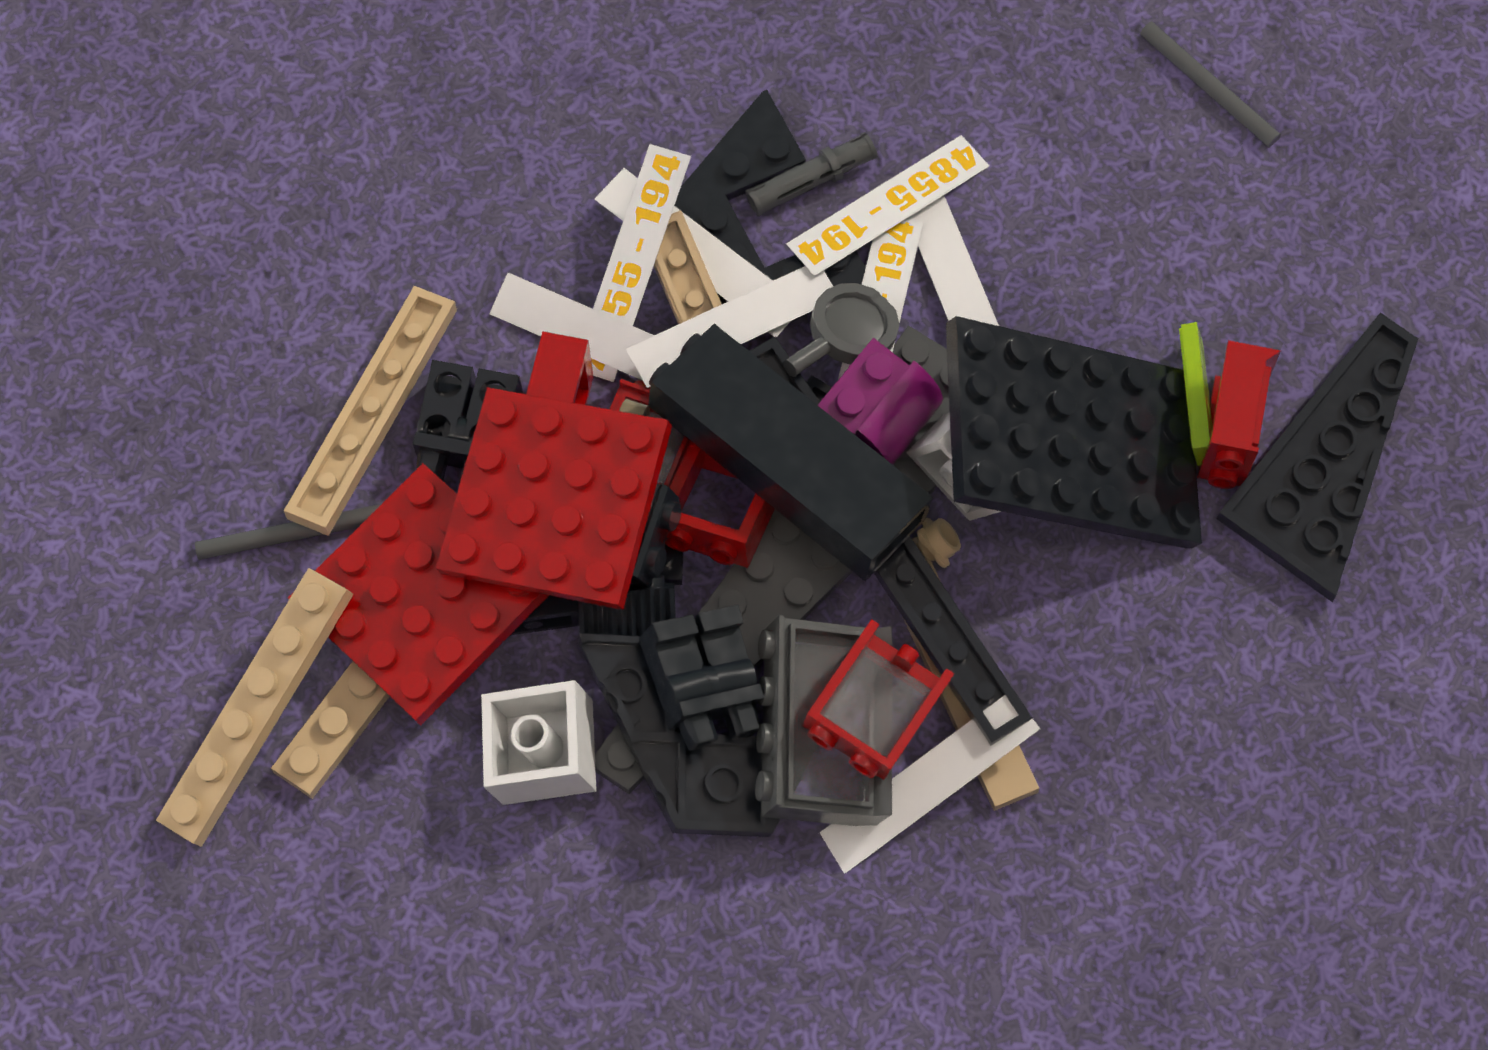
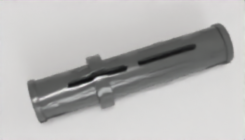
[745,132,877,217]

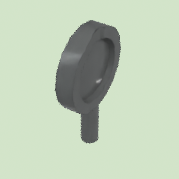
[783,283,900,377]

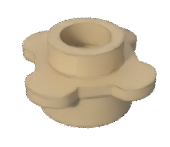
[917,518,961,568]

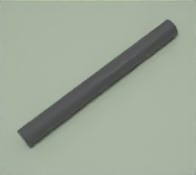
[1140,21,1281,148]
[195,504,381,560]

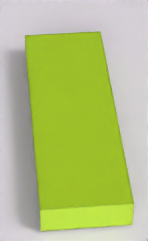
[1179,322,1212,466]

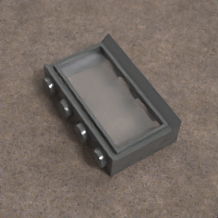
[755,615,892,826]

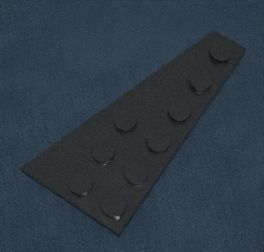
[1216,313,1418,602]

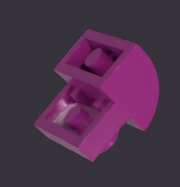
[818,338,943,465]

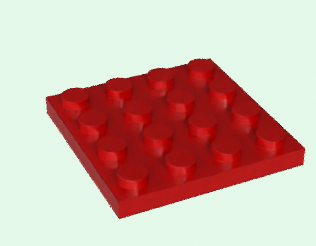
[436,387,672,610]
[288,463,549,726]

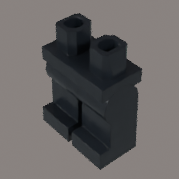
[413,359,523,485]
[638,604,764,751]

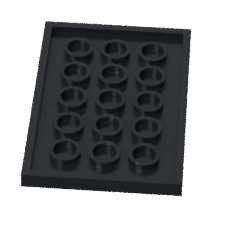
[946,316,1202,549]

